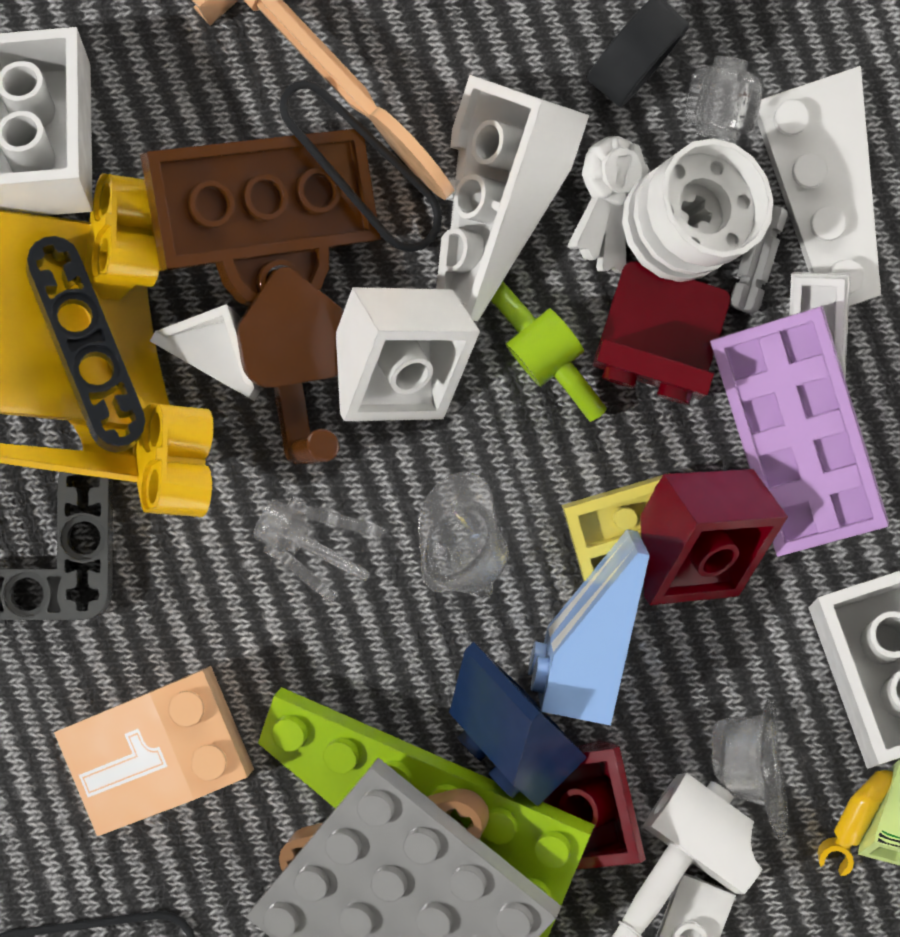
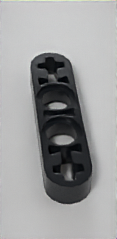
[26,236,145,453]

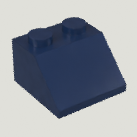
[449,641,587,806]

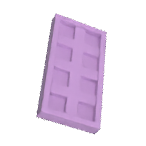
[710,306,889,557]

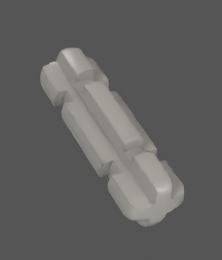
[729,204,788,313]

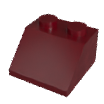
[640,469,788,605]

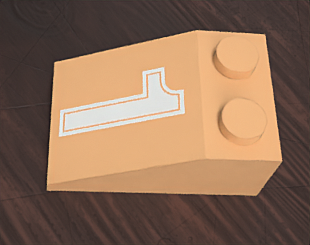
[54,666,254,837]

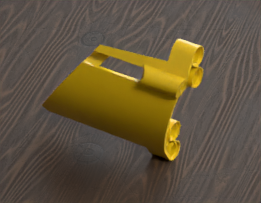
[0,173,213,517]

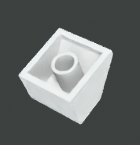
[336,287,480,421]

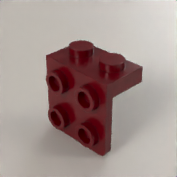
[592,262,730,405]

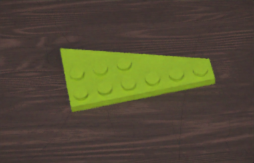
[258,687,595,937]

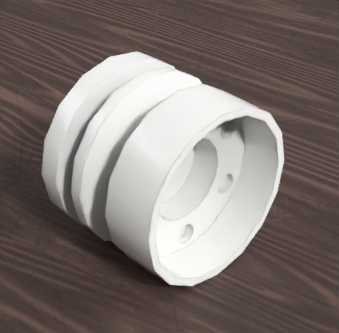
[622,138,773,282]

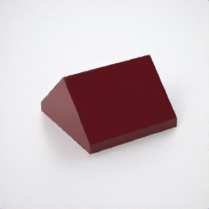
[543,740,646,870]

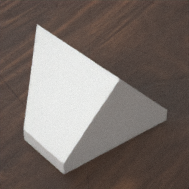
[150,304,260,401]

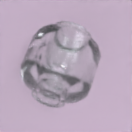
[684,56,764,142]

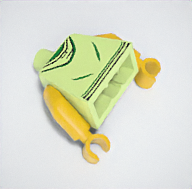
[817,759,900,876]

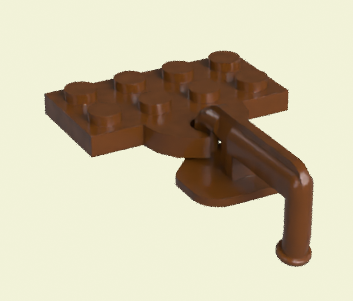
[140,129,381,464]

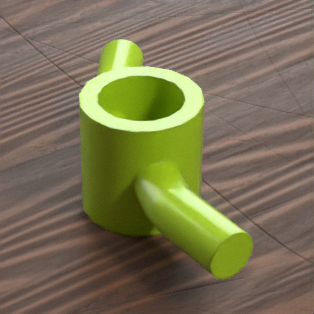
[491,281,607,422]

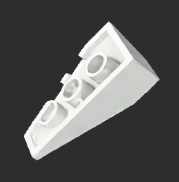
[436,75,589,322]

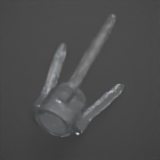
[252,497,386,602]

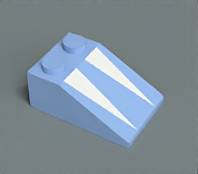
[528,529,650,726]

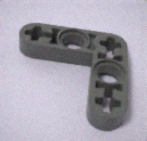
[0,472,113,620]

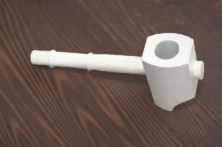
[612,773,763,937]

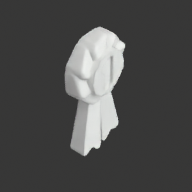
[568,136,649,273]

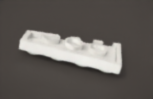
[753,66,881,307]

